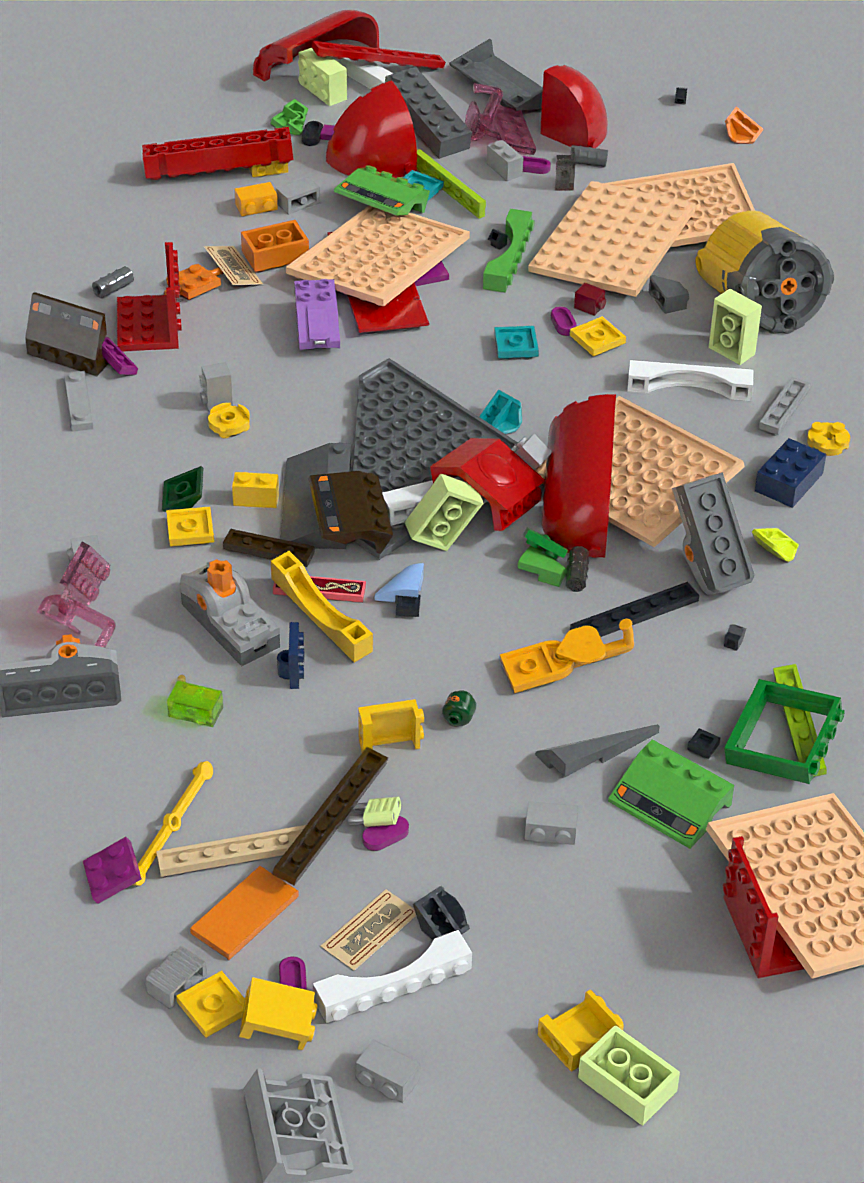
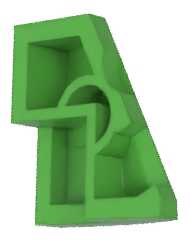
[270,99,308,135]
[518,546,568,587]

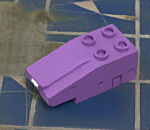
[294,279,340,350]

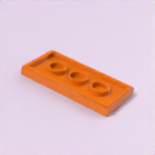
[190,866,299,960]

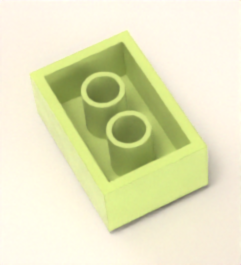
[298,48,347,106]
[709,289,762,365]
[405,474,484,551]
[578,1025,680,1126]

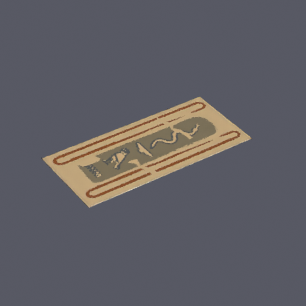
[204,246,263,285]
[321,889,416,970]

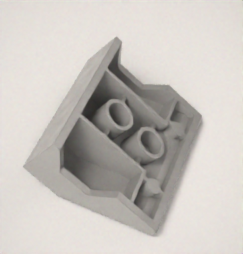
[244,1068,354,1183]

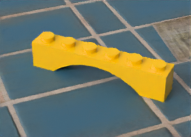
[271,551,373,663]

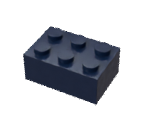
[755,438,826,508]

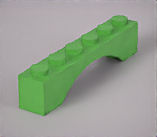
[483,208,535,293]

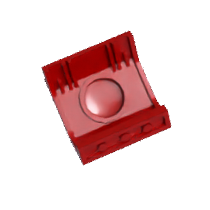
[430,438,546,531]

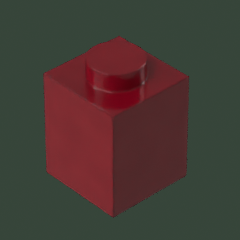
[574,283,606,316]

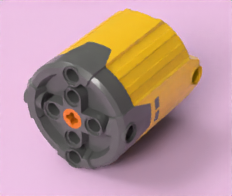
[695,211,834,333]

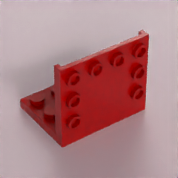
[117,242,182,352]
[723,836,804,978]

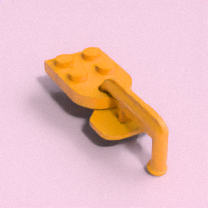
[500,619,634,693]

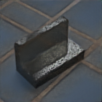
[555,147,576,191]

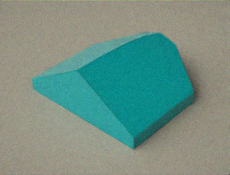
[479,389,522,434]

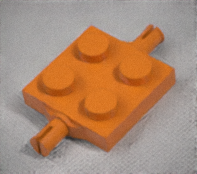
[164,264,223,299]

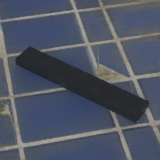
[570,581,700,637]

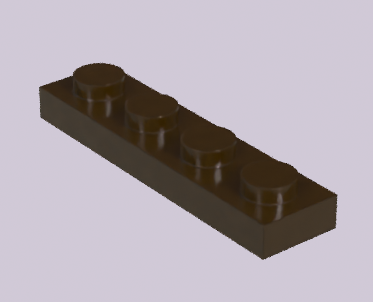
[223,528,315,567]

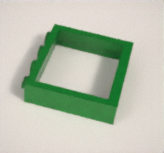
[724,679,845,784]

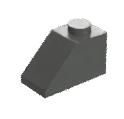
[648,275,689,314]

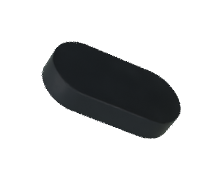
[302,121,323,146]

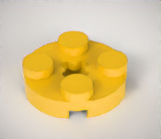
[208,403,250,438]
[807,422,850,456]

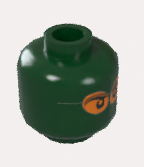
[442,690,477,726]

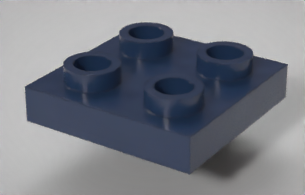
[277,622,305,689]

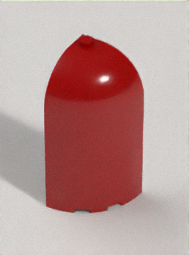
[253,10,379,82]
[542,394,616,558]

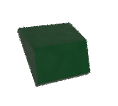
[162,466,204,512]

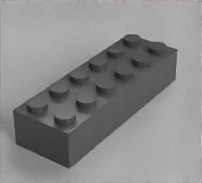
[385,67,472,159]

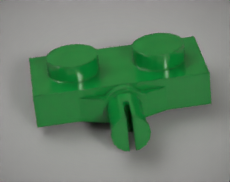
[523,527,568,559]

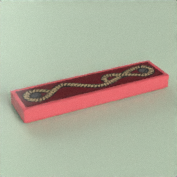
[273,576,366,602]

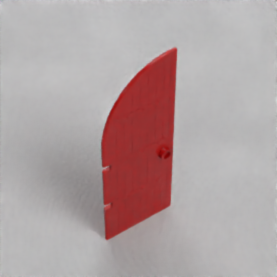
[327,232,429,333]

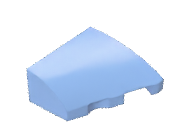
[375,563,424,602]

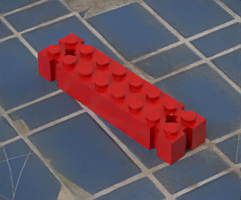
[142,127,294,180]

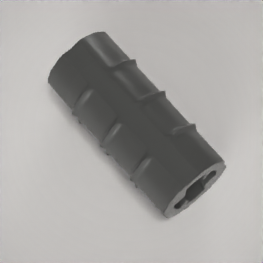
[569,145,608,166]
[92,266,134,298]

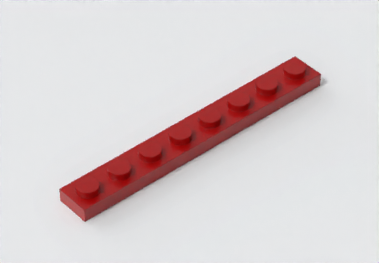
[311,41,446,70]

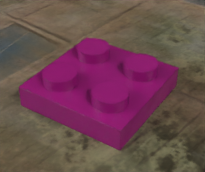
[83,837,142,904]

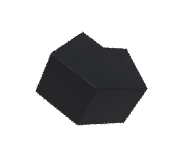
[675,87,688,104]
[488,229,508,250]
[724,624,747,651]

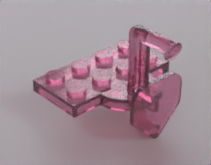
[465,83,536,155]
[36,542,116,647]

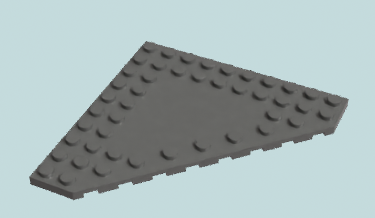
[353,358,518,560]

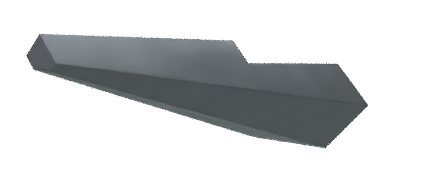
[535,724,660,777]

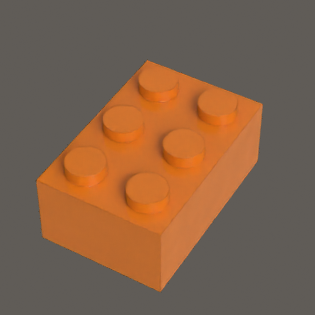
[241,220,309,272]

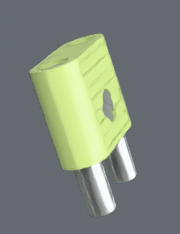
[348,797,401,827]

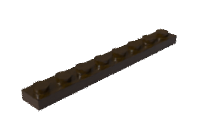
[272,747,388,886]

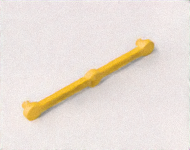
[133,761,213,886]

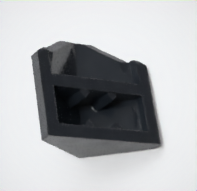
[413,886,470,940]

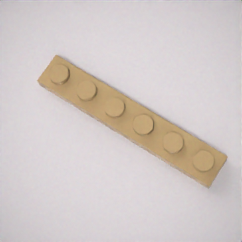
[156,825,306,877]

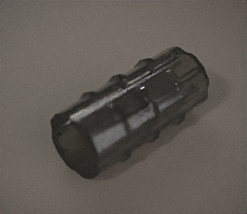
[566,546,589,592]

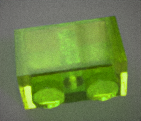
[167,680,223,727]

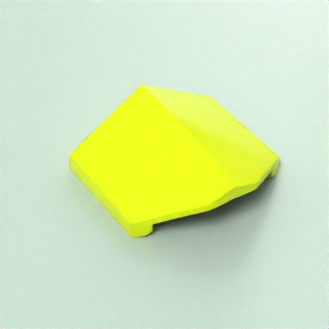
[752,528,799,562]

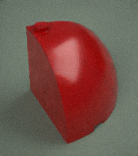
[540,65,608,148]
[326,80,417,178]

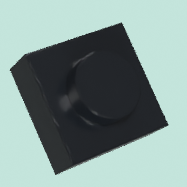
[396,595,421,617]
[687,728,721,759]

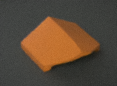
[725,106,764,144]

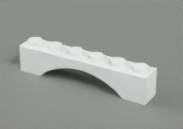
[627,360,753,401]
[313,930,472,1023]

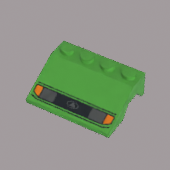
[334,166,430,216]
[608,739,734,849]

